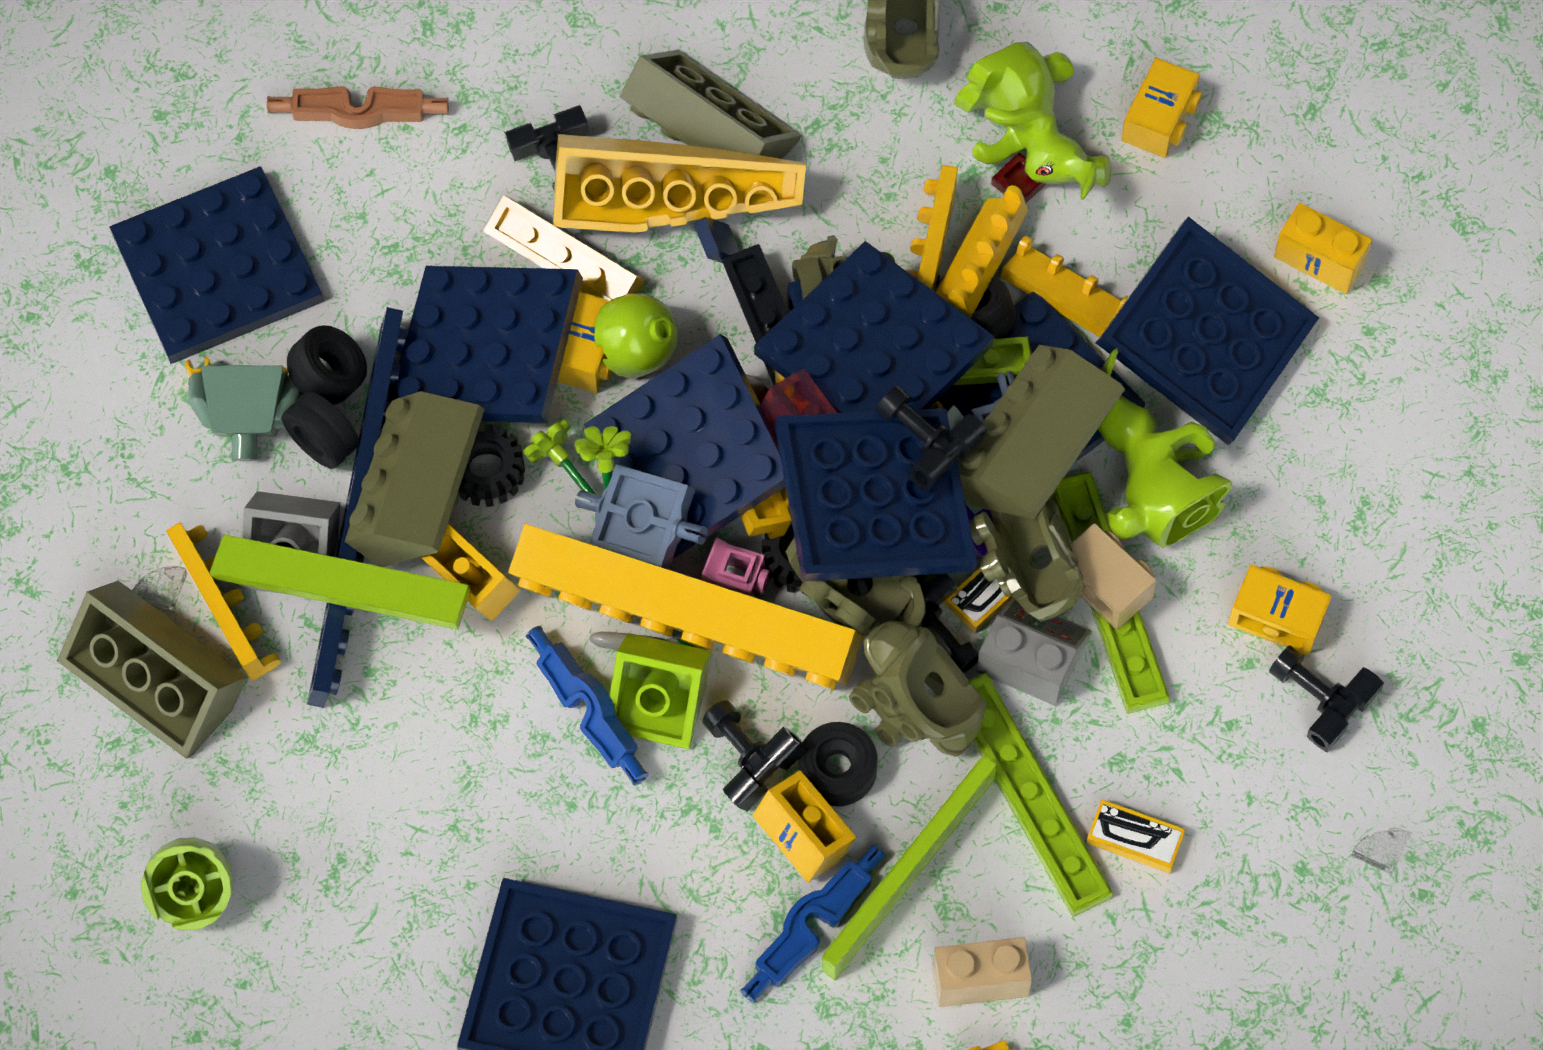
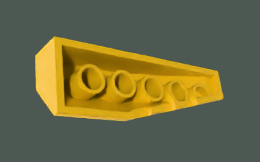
[553,134,806,233]

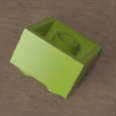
[610,633,712,749]

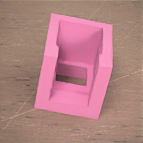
[702,537,770,598]

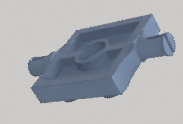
[575,464,708,570]

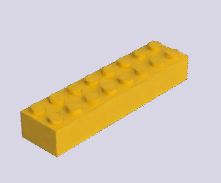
[508,524,864,691]

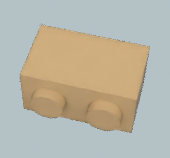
[1072,523,1156,630]
[933,937,1032,1007]

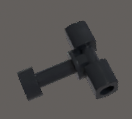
[504,105,590,190]
[875,385,988,492]
[919,573,979,674]
[1269,645,1384,753]
[702,700,808,812]

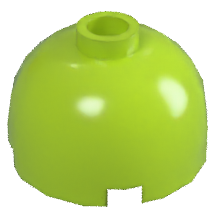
[594,293,678,378]
[141,837,233,930]

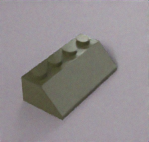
[619,50,802,159]
[957,345,1125,519]
[344,391,485,567]
[57,580,248,759]

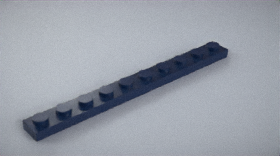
[307,307,408,708]

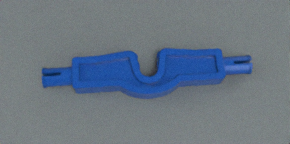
[526,626,649,786]
[740,844,886,1003]

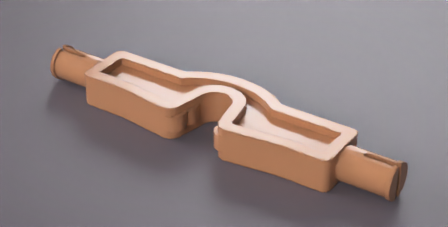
[267,86,449,129]

